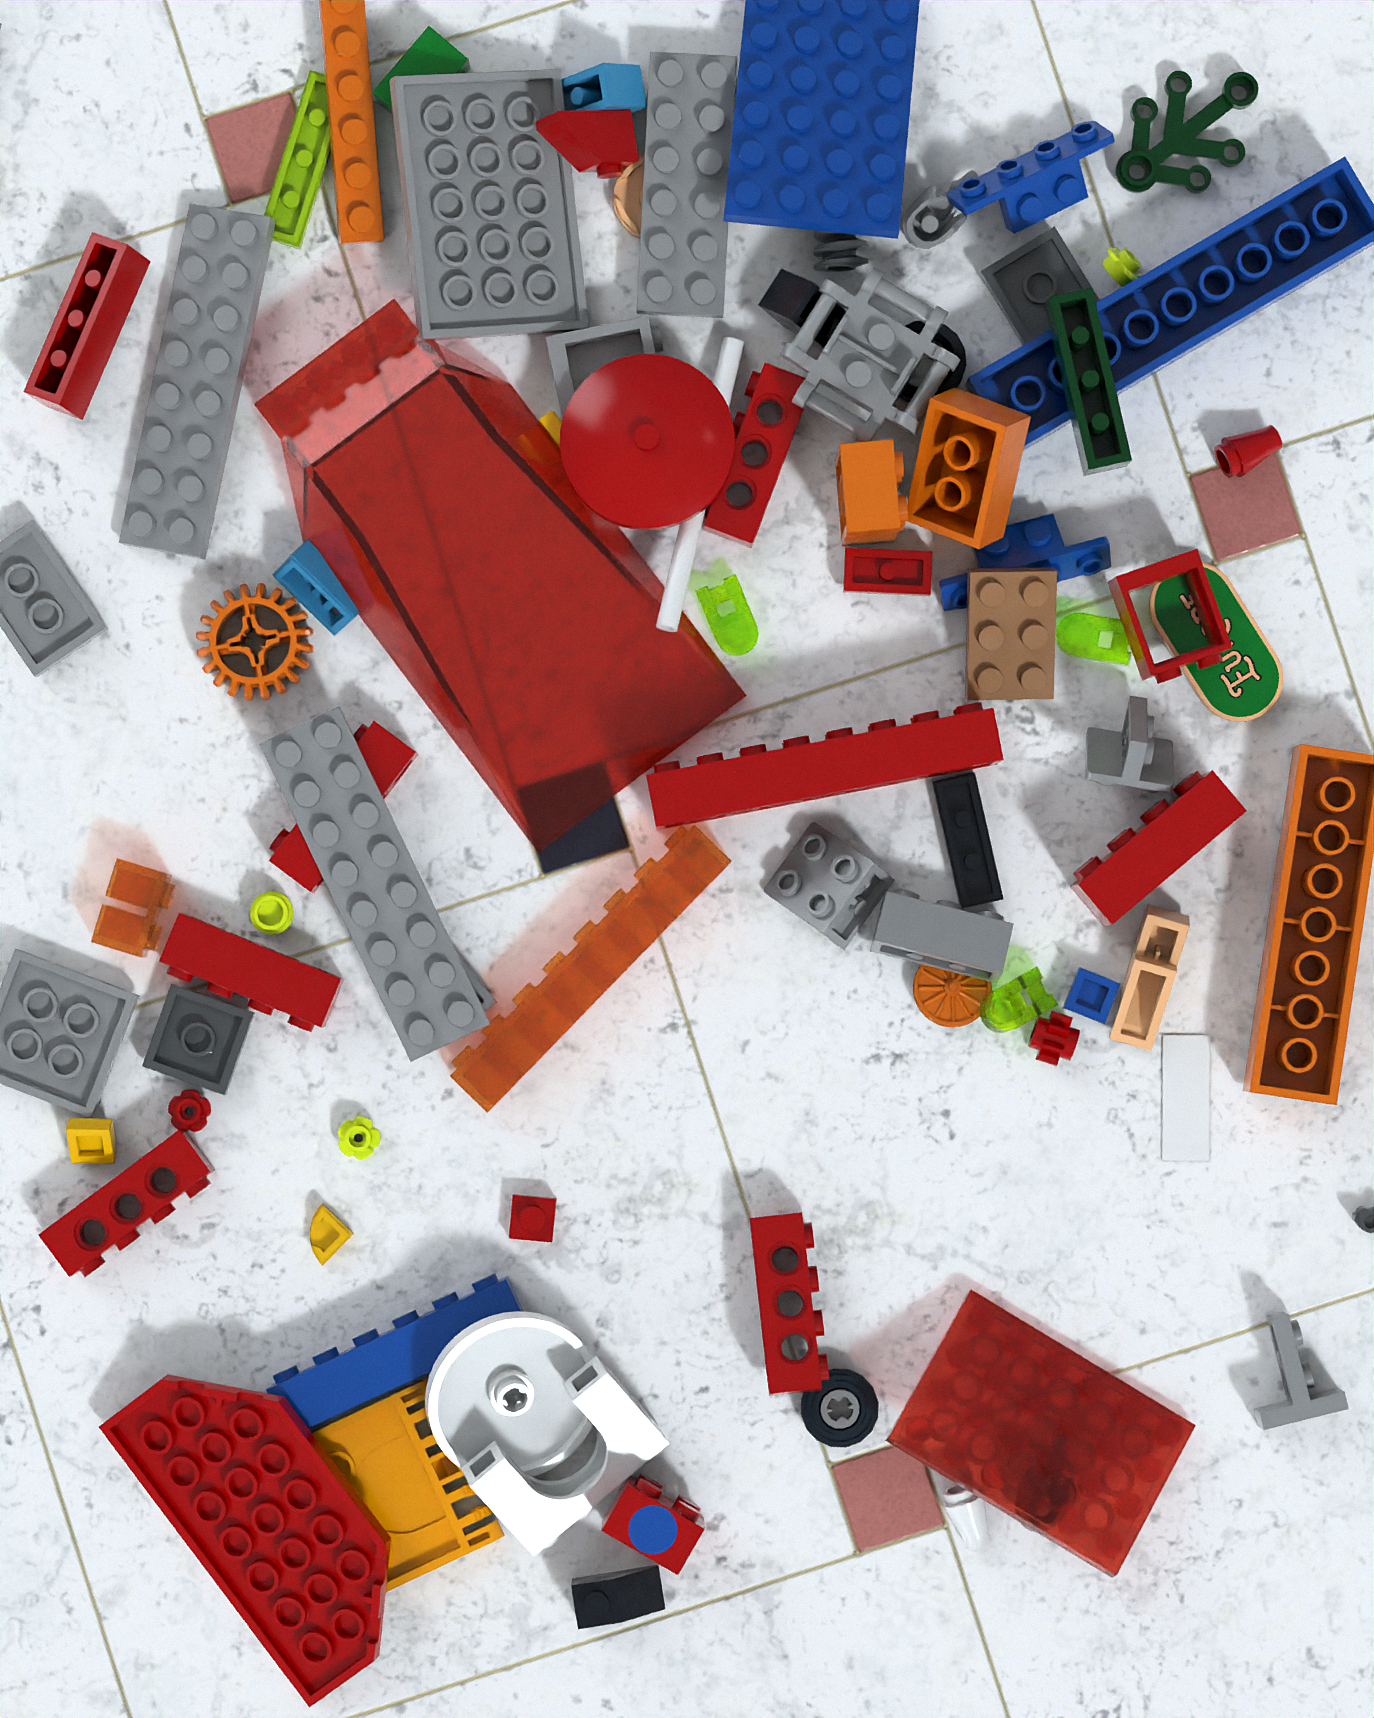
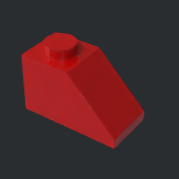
[535,110,639,179]

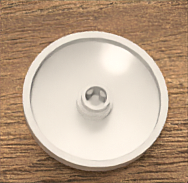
[425,1311,593,1477]

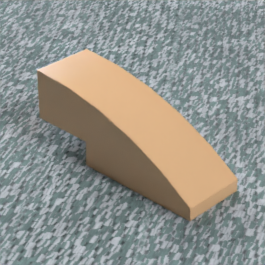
[1109,904,1190,1051]

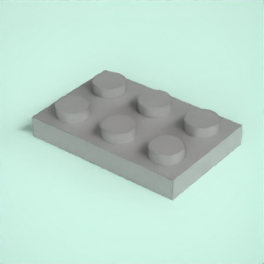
[0,520,108,678]

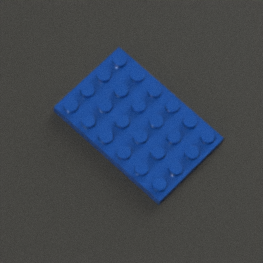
[723,0,920,239]

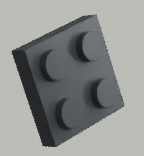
[980,226,1100,345]
[142,984,255,1095]

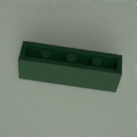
[1044,287,1132,476]

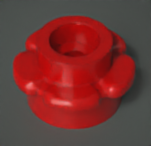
[168,1089,211,1132]

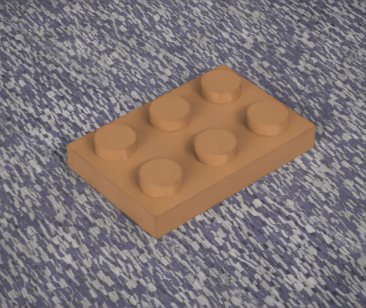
[965,567,1057,700]

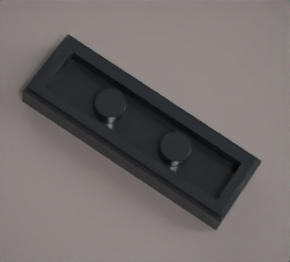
[932,772,1003,909]

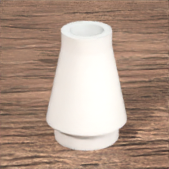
[942,1481,991,1550]

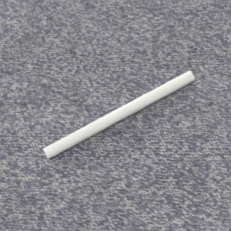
[656,337,744,632]

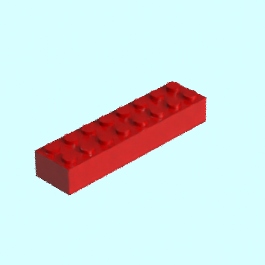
[646,702,1004,830]

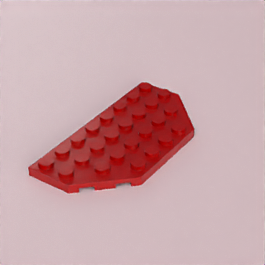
[99,1374,391,1708]

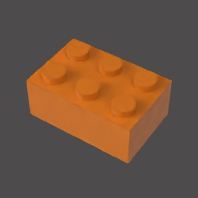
[907,387,1031,549]
[835,439,908,546]

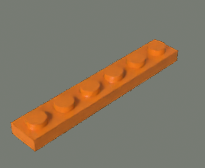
[319,0,384,245]

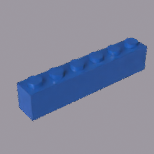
[266,1273,524,1428]

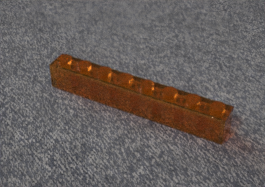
[450,825,732,1113]

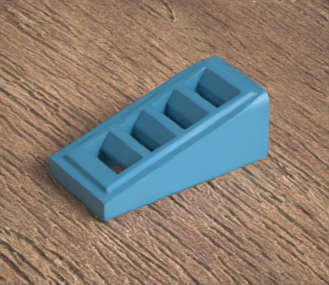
[272,539,360,636]

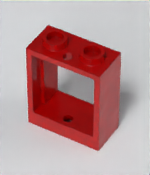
[1107,549,1233,684]

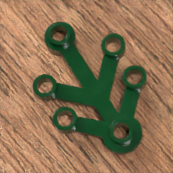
[1115,71,1259,194]

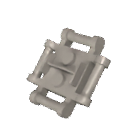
[780,267,961,442]

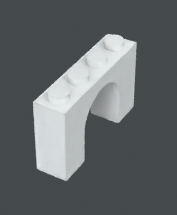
[461,1356,669,1556]

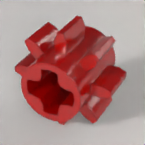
[1028,1011,1080,1066]

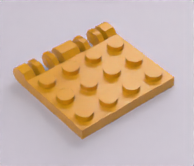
[311,1377,505,1592]

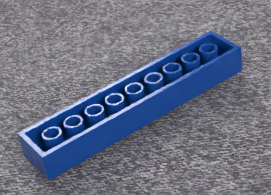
[965,157,1374,451]

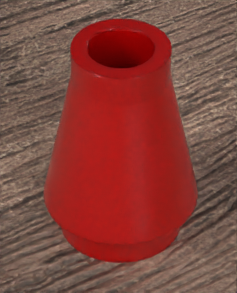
[1214,425,1282,478]

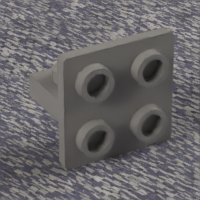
[1085,696,1174,793]

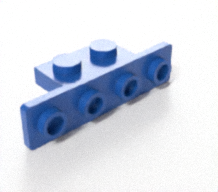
[946,121,1115,234]
[939,513,1111,611]

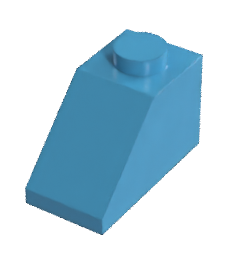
[562,63,647,113]

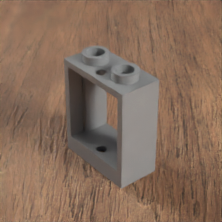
[545,316,664,419]

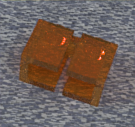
[91,858,176,958]

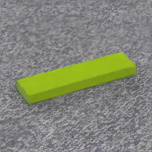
[264,70,331,250]

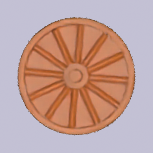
[913,964,992,1028]

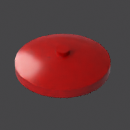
[560,354,735,530]

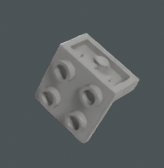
[764,822,895,950]

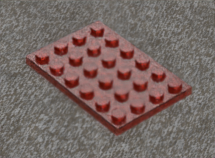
[885,1290,1196,1578]

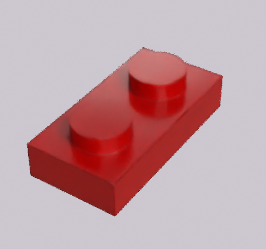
[843,547,933,596]

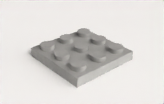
[0,949,140,1118]

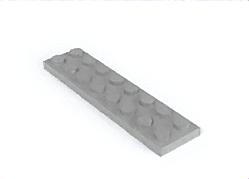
[119,204,276,560]
[259,707,491,1062]

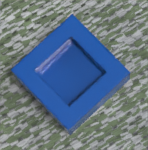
[1062,967,1121,1024]

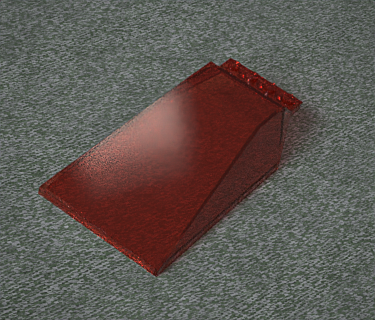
[254,299,747,853]

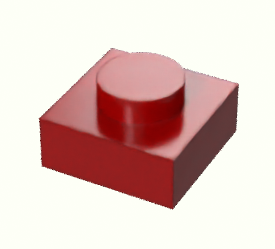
[509,1194,557,1243]

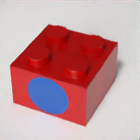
[601,1473,705,1575]

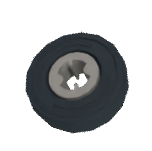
[801,1369,879,1448]

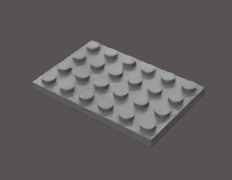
[389,69,589,342]

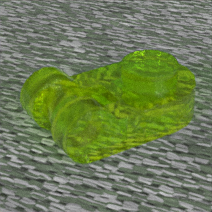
[695,574,759,657]
[1055,613,1132,666]
[980,966,1058,1033]

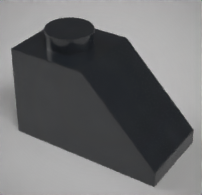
[758,269,846,351]
[571,1565,665,1629]

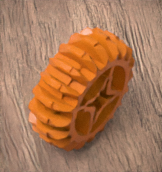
[196,583,314,701]

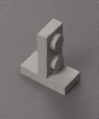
[1254,1311,1349,1430]

